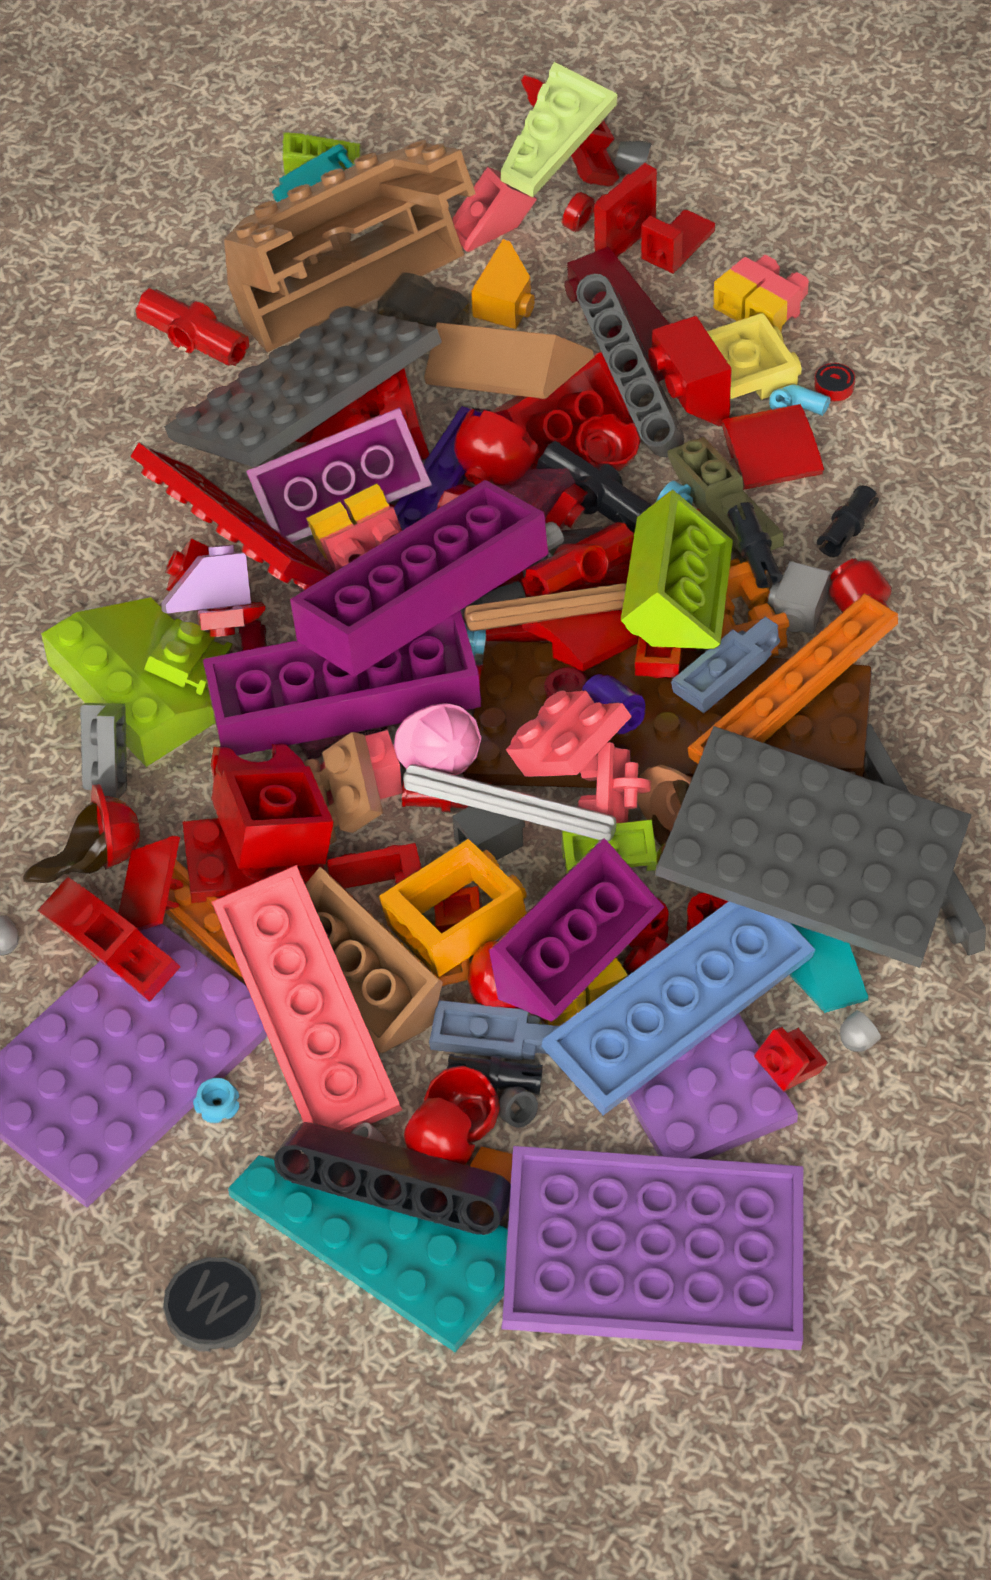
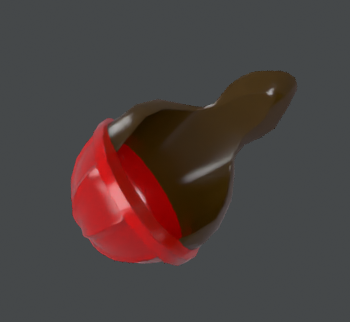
[23,784,140,883]

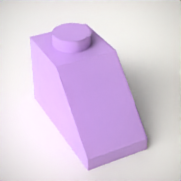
[161,545,251,613]

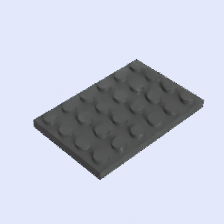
[164,306,442,468]
[655,726,972,968]

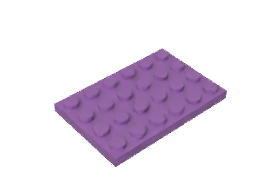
[0,924,267,1208]
[502,1146,803,1350]

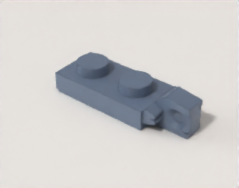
[671,617,780,713]
[429,1000,560,1060]

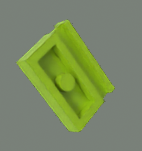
[144,618,233,695]

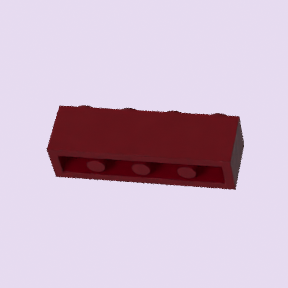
[564,246,670,381]

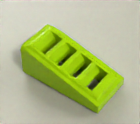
[283,133,360,175]

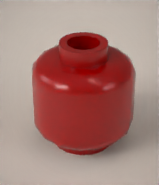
[828,558,892,613]

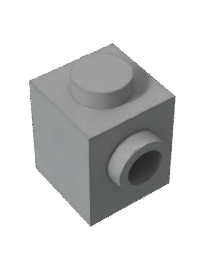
[768,561,830,634]

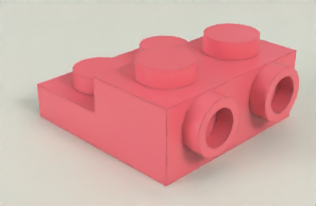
[506,691,632,777]

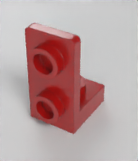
[641,210,715,274]
[327,843,428,911]

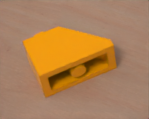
[471,239,535,329]

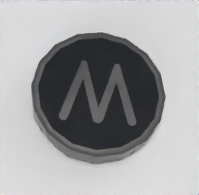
[163,1257,262,1352]

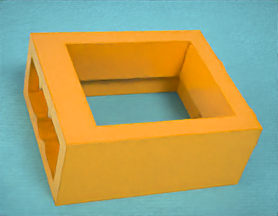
[379,839,527,977]

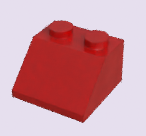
[648,315,732,427]

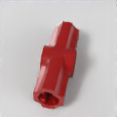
[135,288,250,366]
[522,522,635,597]

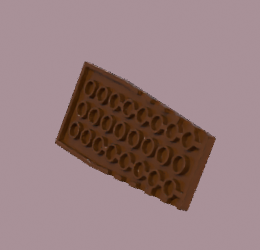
[463,641,872,788]

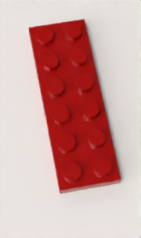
[130,442,332,590]

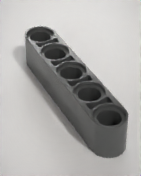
[576,274,684,458]

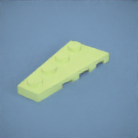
[500,62,618,197]

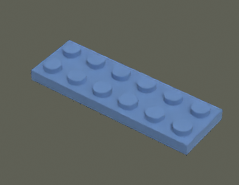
[541,901,815,1116]

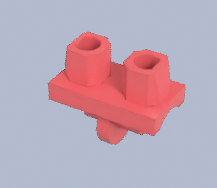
[578,742,651,823]

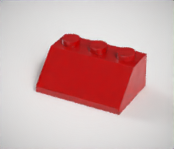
[491,351,634,482]

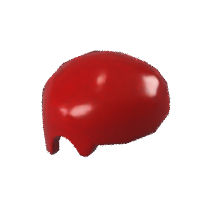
[574,413,641,472]
[468,941,519,1009]
[424,1065,500,1143]
[404,1098,475,1165]

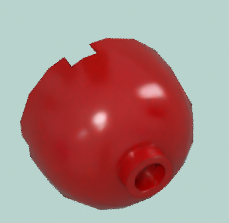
[454,409,539,486]

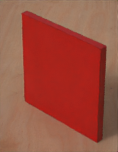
[118,835,183,931]

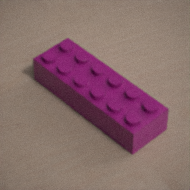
[290,480,548,677]
[203,610,481,756]

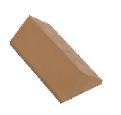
[424,322,594,399]
[305,867,443,1053]

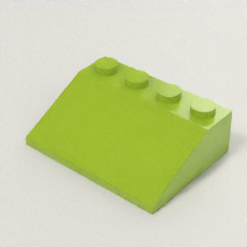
[41,597,215,767]

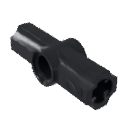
[536,441,652,533]

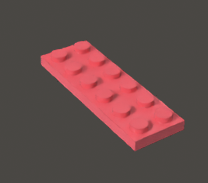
[212,865,402,1133]

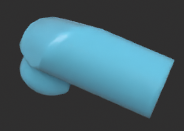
[769,384,831,416]

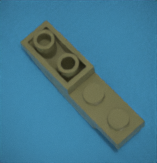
[667,437,784,560]

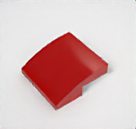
[721,404,824,490]
[522,584,639,671]

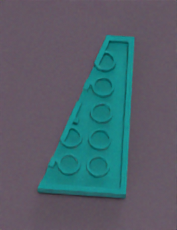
[228,1155,508,1352]

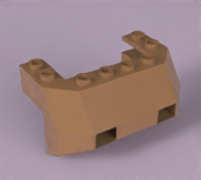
[224,140,476,353]

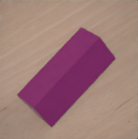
[246,408,432,542]
[489,838,664,1021]

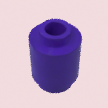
[582,674,645,734]

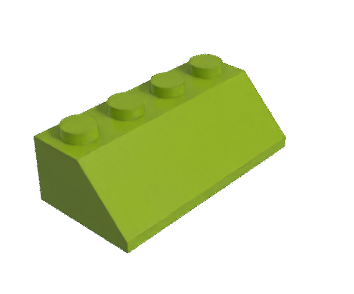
[621,489,733,649]

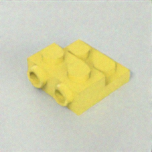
[707,313,802,400]

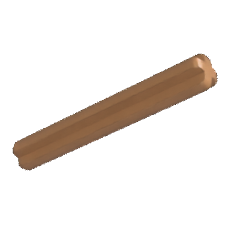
[464,583,626,631]

